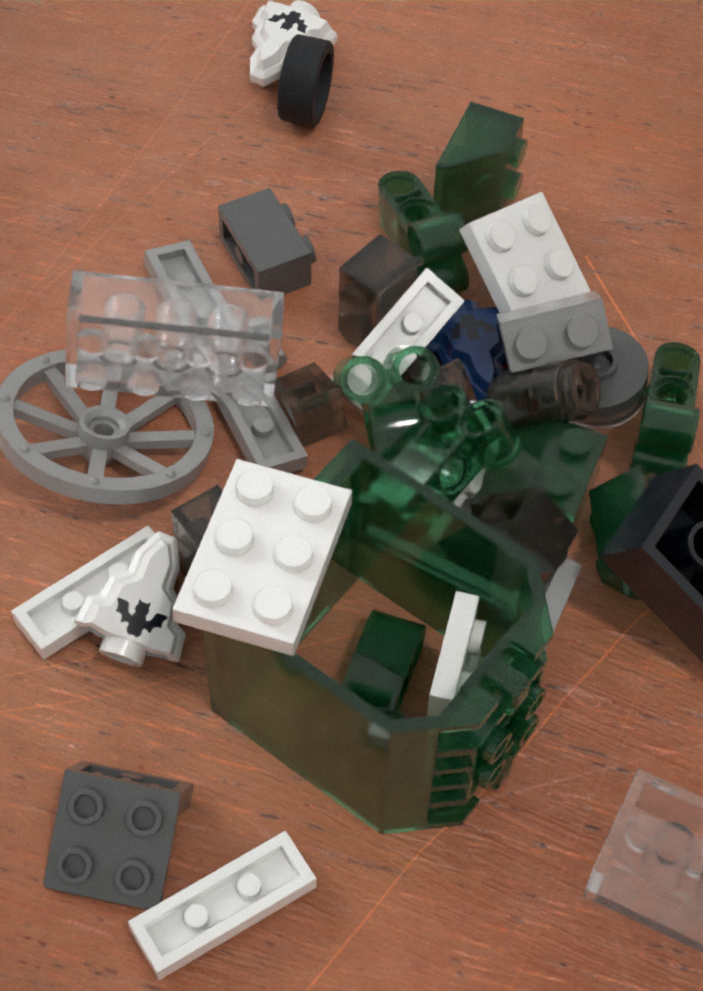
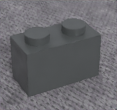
[218,188,316,304]

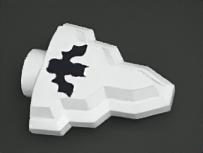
[250,0,338,88]
[74,531,186,667]

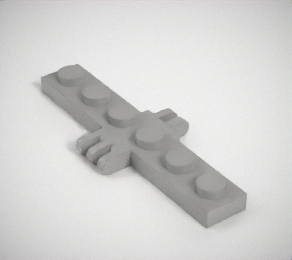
[144,240,308,473]

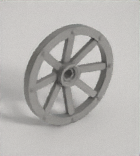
[0,348,214,505]

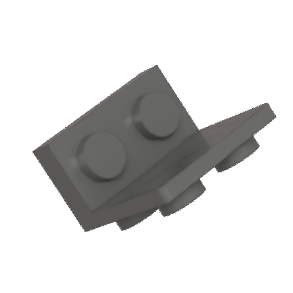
[44,761,194,910]

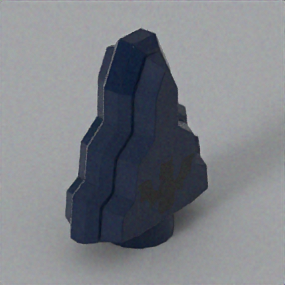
[423,299,507,409]

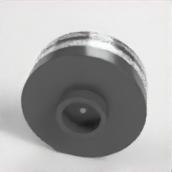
[546,327,649,430]

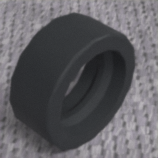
[277,34,334,127]

